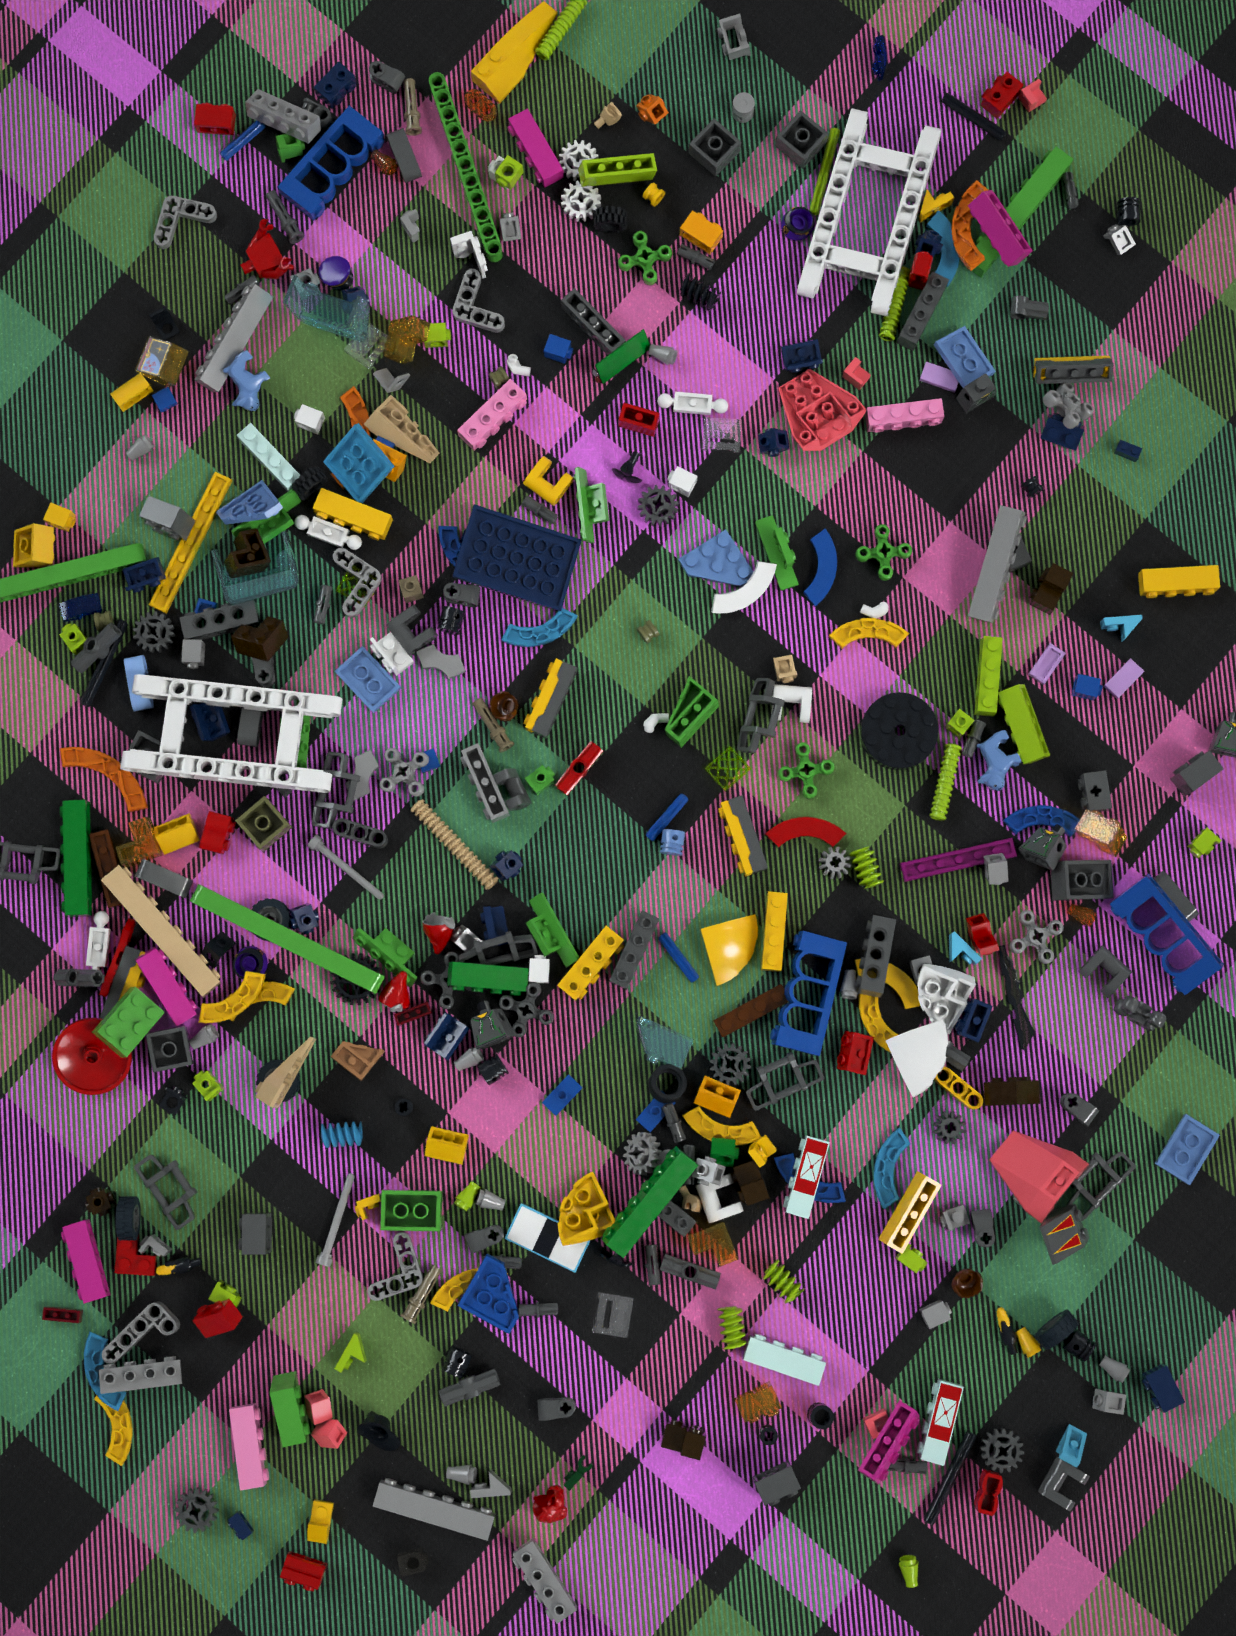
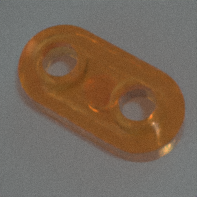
[465,89,497,121]

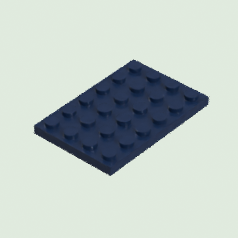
[452,504,582,611]

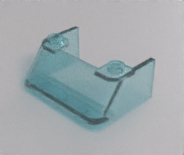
[283,275,370,342]
[211,530,299,604]
[636,1016,694,1069]

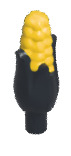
[156,1257,202,1276]
[996,1307,1018,1355]

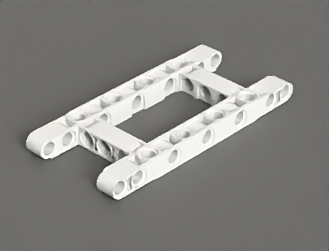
[797,108,942,317]
[120,674,342,793]

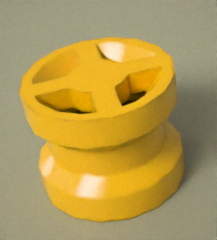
[642,182,665,207]

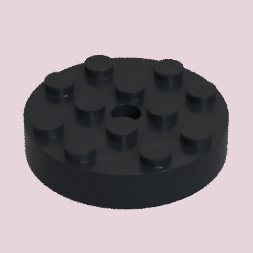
[860,692,938,770]

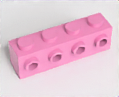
[457,379,527,451]
[865,398,944,433]
[229,1403,269,1490]

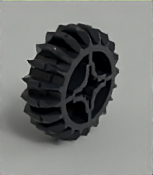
[330,953,382,1005]

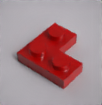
[115,1234,157,1276]

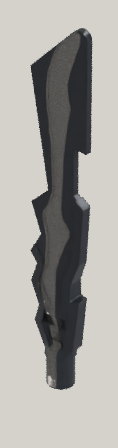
[998,945,1035,1050]

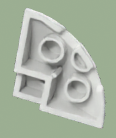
[917,964,976,1034]
[886,1020,948,1098]

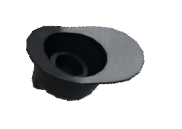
[357,1411,400,1451]

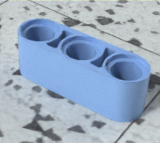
[124,655,154,712]

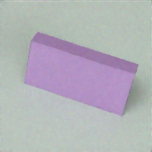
[919,362,958,393]
[1028,643,1066,685]
[1104,658,1144,699]

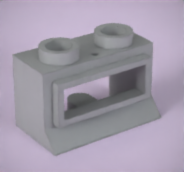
[717,14,751,60]

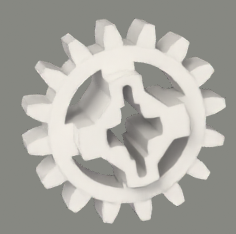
[559,140,599,181]
[561,180,601,222]

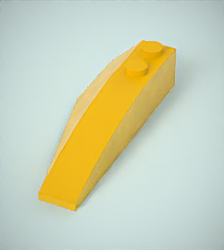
[471,1,558,104]

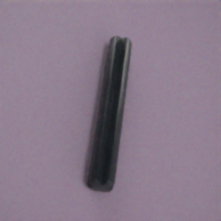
[942,93,1006,140]

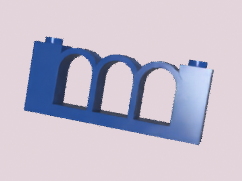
[277,105,385,221]
[1110,873,1224,995]
[770,931,847,1056]

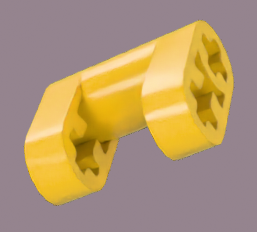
[523,456,574,506]

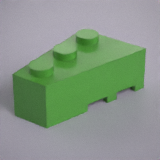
[665,676,719,748]
[269,1371,310,1447]

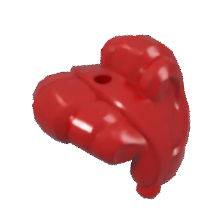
[532,1485,568,1524]

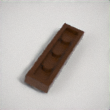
[89,829,122,909]
[713,984,788,1038]

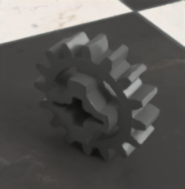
[638,485,679,527]
[133,611,175,653]
[709,1043,751,1085]
[980,1428,1024,1473]
[174,1487,219,1533]

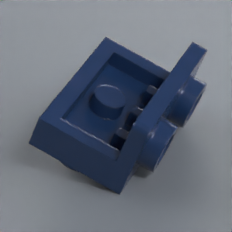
[780,339,823,373]
[1040,413,1084,451]
[123,557,166,593]
[190,697,230,741]
[480,906,508,947]
[424,1012,470,1060]

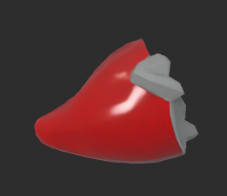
[423,912,455,954]
[378,971,410,1012]

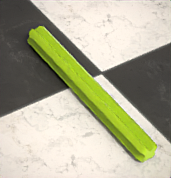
[810,128,840,215]

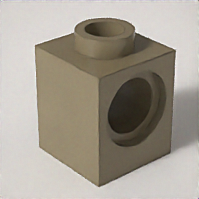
[398,575,424,603]

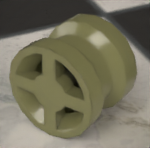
[488,366,509,390]
[94,610,114,632]
[637,620,660,644]

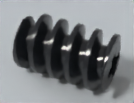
[680,273,721,311]

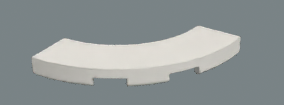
[711,561,777,613]

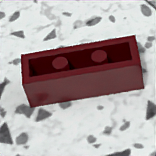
[394,1002,433,1026]
[42,1306,83,1323]

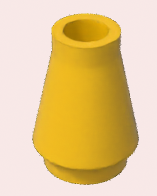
[1015,1327,1041,1358]

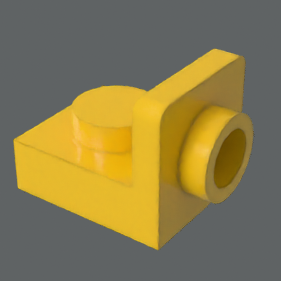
[748,1135,777,1168]
[355,1193,381,1220]

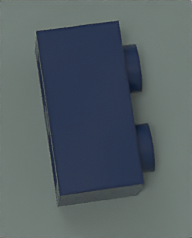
[1114,440,1142,462]
[228,1511,254,1540]

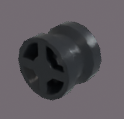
[1021,476,1045,499]

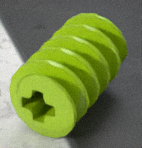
[849,846,884,889]
[763,1259,805,1304]
[717,1306,747,1349]

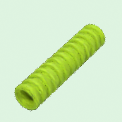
[535,0,587,60]
[879,266,911,341]
[929,743,962,821]

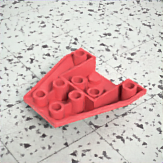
[778,369,866,451]
[989,1130,1089,1224]

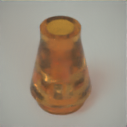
[371,150,398,176]
[1067,903,1098,927]

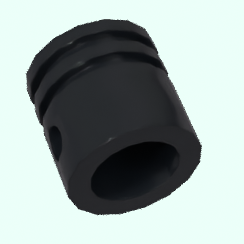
[1117,197,1140,227]
[437,606,465,635]
[477,1054,509,1086]
[1063,1329,1096,1362]
[442,1346,473,1378]
[807,1402,834,1430]

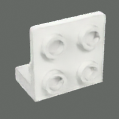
[450,231,488,279]
[370,632,414,676]

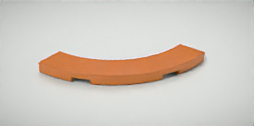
[952,180,989,271]
[331,386,371,489]
[59,747,148,812]

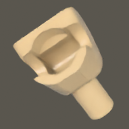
[594,102,622,129]
[679,1185,702,1212]

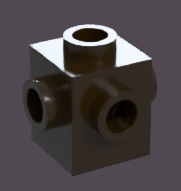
[85,1187,116,1217]

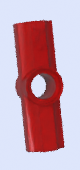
[554,741,603,796]

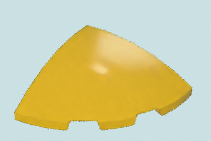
[700,914,758,986]
[558,1171,615,1246]

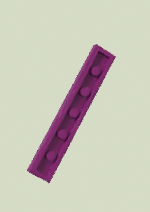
[900,838,1017,882]

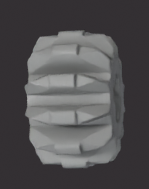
[818,847,851,879]

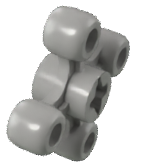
[1043,383,1094,429]
[380,748,429,797]
[1009,910,1064,964]

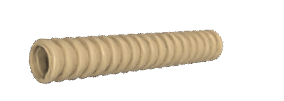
[411,799,499,890]

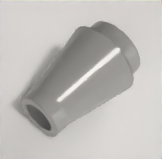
[648,344,678,365]
[126,434,154,461]
[840,970,858,999]
[189,1024,219,1050]
[454,1047,484,1071]
[475,1189,506,1211]
[1099,1355,1130,1383]
[446,1465,477,1485]

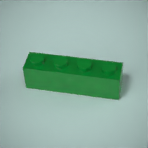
[447,962,529,996]

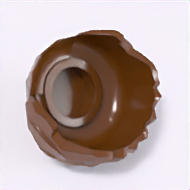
[489,691,519,722]
[951,1268,983,1298]

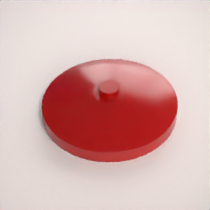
[52,1018,132,1095]

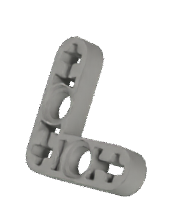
[154,196,217,249]
[452,269,505,333]
[333,548,382,618]
[367,1232,423,1301]

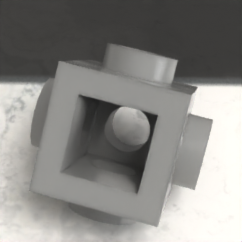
[691,1156,726,1186]

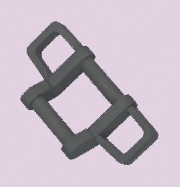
[737,678,785,753]
[312,752,361,829]
[0,841,62,884]
[459,931,538,965]
[746,1052,824,1111]
[1066,1152,1136,1221]
[134,1155,197,1230]

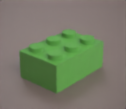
[92,987,165,1057]
[380,1190,443,1231]

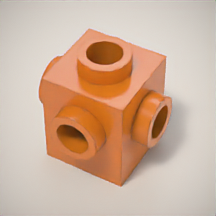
[636,94,669,124]

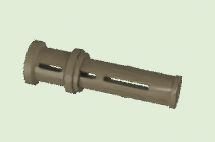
[403,78,422,136]
[472,698,514,753]
[400,1264,442,1324]

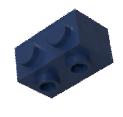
[314,61,357,109]
[955,998,993,1043]
[1141,1364,1185,1413]

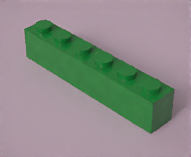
[60,800,92,917]
[601,1146,698,1258]

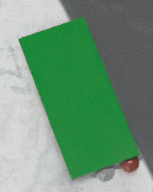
[592,329,650,384]

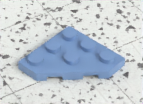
[216,480,283,525]
[678,530,754,587]

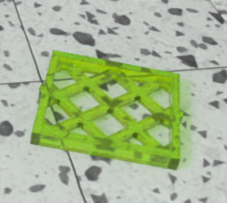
[336,565,377,607]
[704,746,751,792]

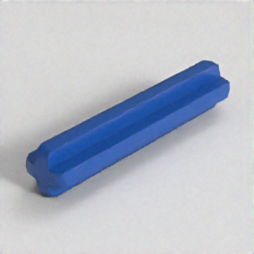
[220,120,266,161]
[646,793,688,841]
[658,932,699,983]

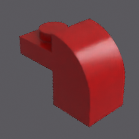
[966,913,999,956]

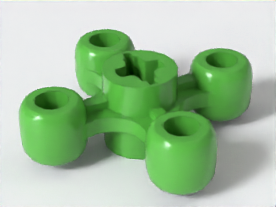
[618,231,672,286]
[855,524,912,581]
[778,742,835,799]

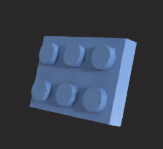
[933,326,996,388]
[335,646,401,714]
[1155,1114,1220,1185]

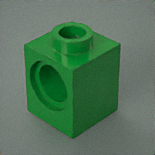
[710,1137,739,1167]

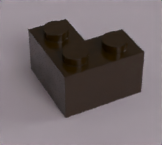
[224,528,271,579]
[1029,563,1074,615]
[231,616,288,662]
[984,1077,1040,1106]
[730,1160,770,1206]
[661,1419,706,1461]

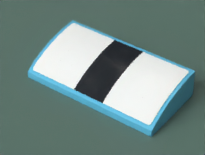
[505,1203,590,1273]

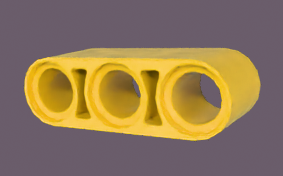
[934,1067,983,1109]

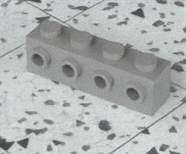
[245,89,321,144]
[460,743,510,823]
[99,1356,182,1394]
[512,1537,577,1624]

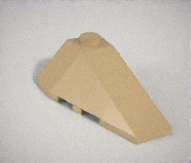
[364,395,439,463]
[255,1037,316,1108]

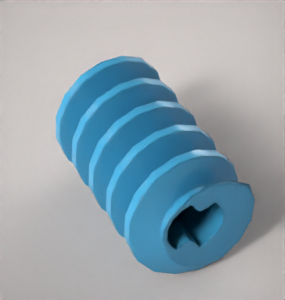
[321,1121,363,1148]

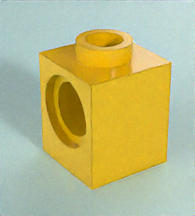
[43,503,76,532]

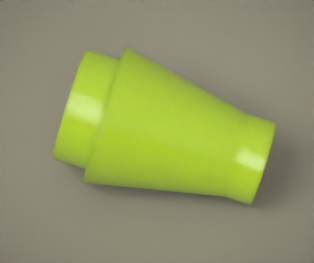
[454,1181,480,1212]
[899,1555,919,1588]

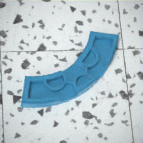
[926,210,960,287]
[501,608,578,647]
[874,1127,911,1209]
[84,1332,127,1411]

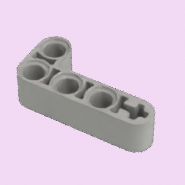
[102,1301,180,1364]

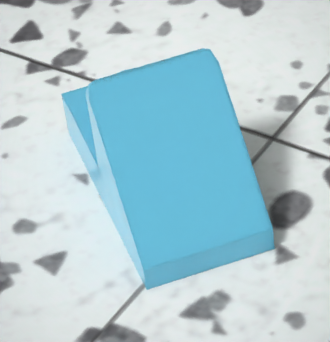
[1100,615,1142,642]
[949,931,982,965]
[1056,1424,1087,1467]

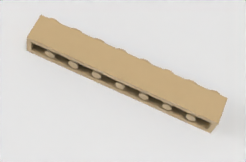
[101,865,221,998]

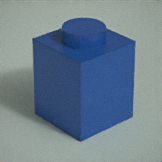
[544,334,573,364]
[1071,674,1103,701]

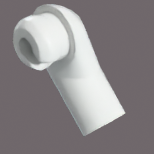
[507,354,531,377]
[860,602,889,619]
[643,713,669,733]

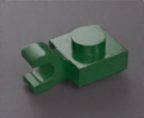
[564,1455,593,1491]

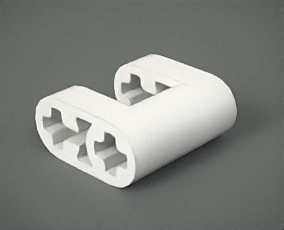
[771,684,812,723]
[696,1173,744,1223]

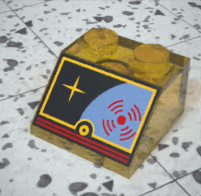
[135,337,189,387]

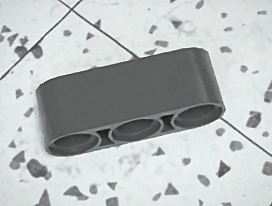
[386,128,422,183]
[237,695,264,747]
[332,818,388,849]
[135,859,193,898]
[1154,871,1199,922]

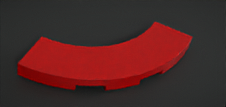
[765,817,847,848]
[99,918,136,997]

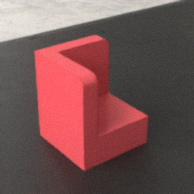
[1018,79,1047,112]
[842,357,871,390]
[304,1389,333,1425]
[863,1408,888,1439]
[311,1419,348,1449]

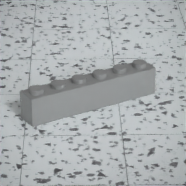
[194,284,273,392]
[968,505,1027,623]
[373,1478,495,1541]

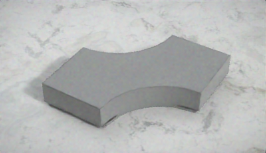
[416,644,466,679]
[345,750,380,801]

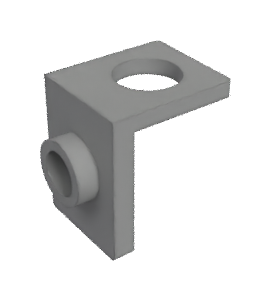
[373,368,410,393]

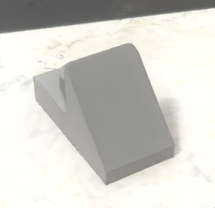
[470,1469,512,1498]

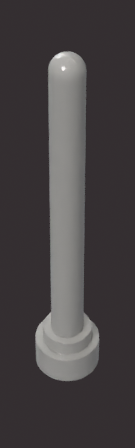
[307,834,384,900]
[315,1173,355,1267]

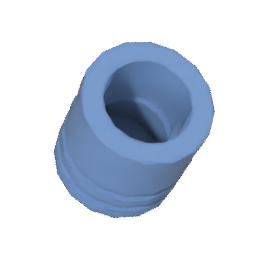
[660,829,685,856]

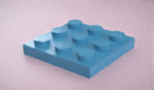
[323,423,395,503]

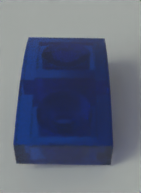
[872,35,887,81]
[59,593,102,622]

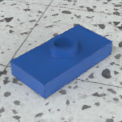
[542,1074,583,1116]
[636,1090,675,1132]

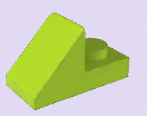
[334,1332,367,1373]

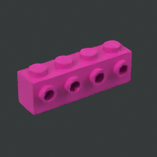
[507,108,564,188]
[968,190,1033,267]
[135,947,197,1027]
[61,1219,111,1304]
[858,1400,920,1485]

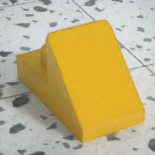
[918,189,954,223]
[307,1500,334,1544]

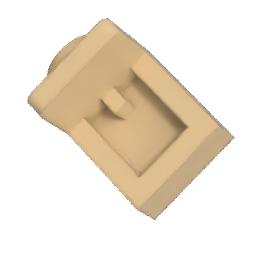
[773,655,797,683]

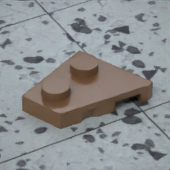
[331,1041,385,1081]

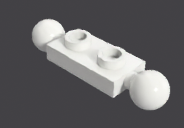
[657,392,728,415]
[294,515,362,550]
[86,911,111,974]

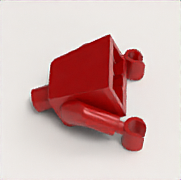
[240,219,294,279]

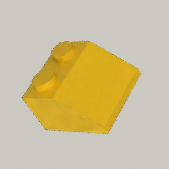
[13,523,55,567]

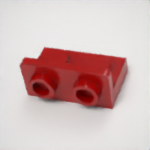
[837,1031,874,1075]

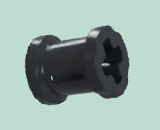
[759,1425,778,1445]

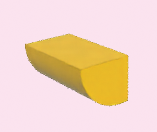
[110,373,153,412]
[154,813,200,855]
[424,1126,469,1165]

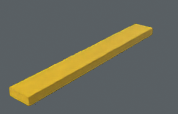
[149,472,232,614]

